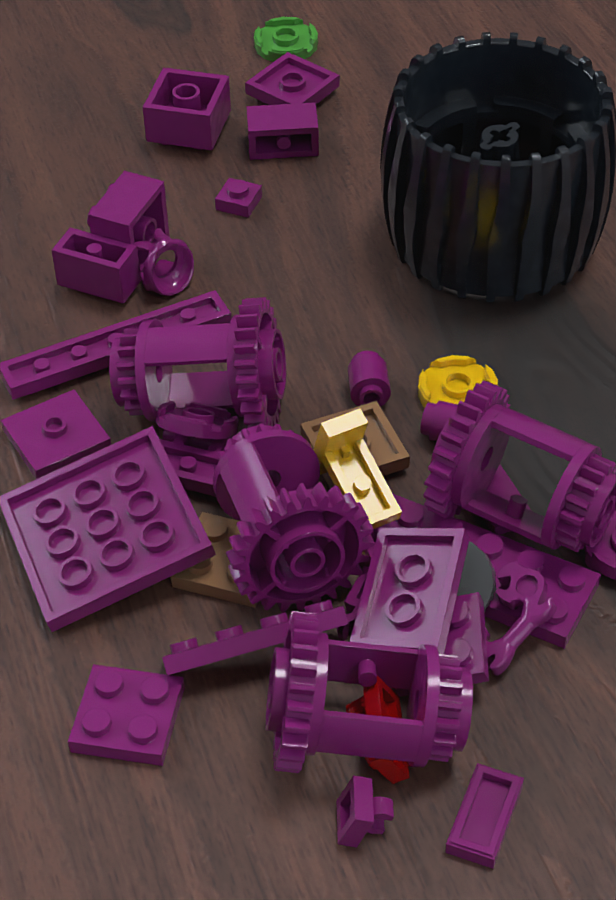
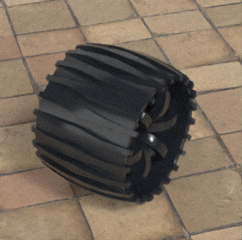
[380,32,616,302]

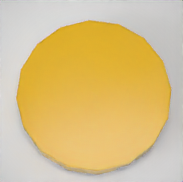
[418,355,498,408]

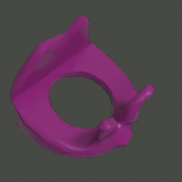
[133,228,194,296]

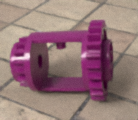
[109,297,287,428]
[423,380,616,552]
[213,423,375,613]
[266,611,473,773]

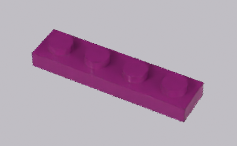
[162,599,349,675]

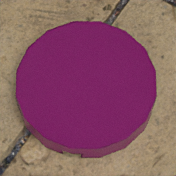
[156,402,239,439]

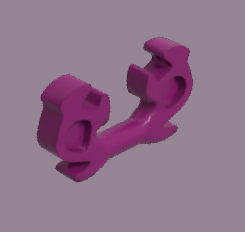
[485,561,557,676]

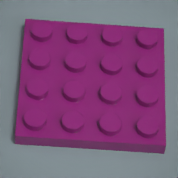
[0,426,216,632]

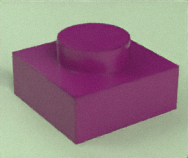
[215,178,262,218]

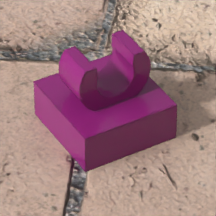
[336,775,394,848]

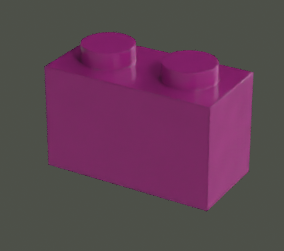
[246,102,319,160]
[51,227,141,304]

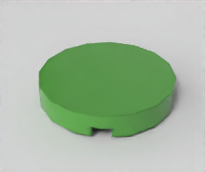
[254,17,318,62]

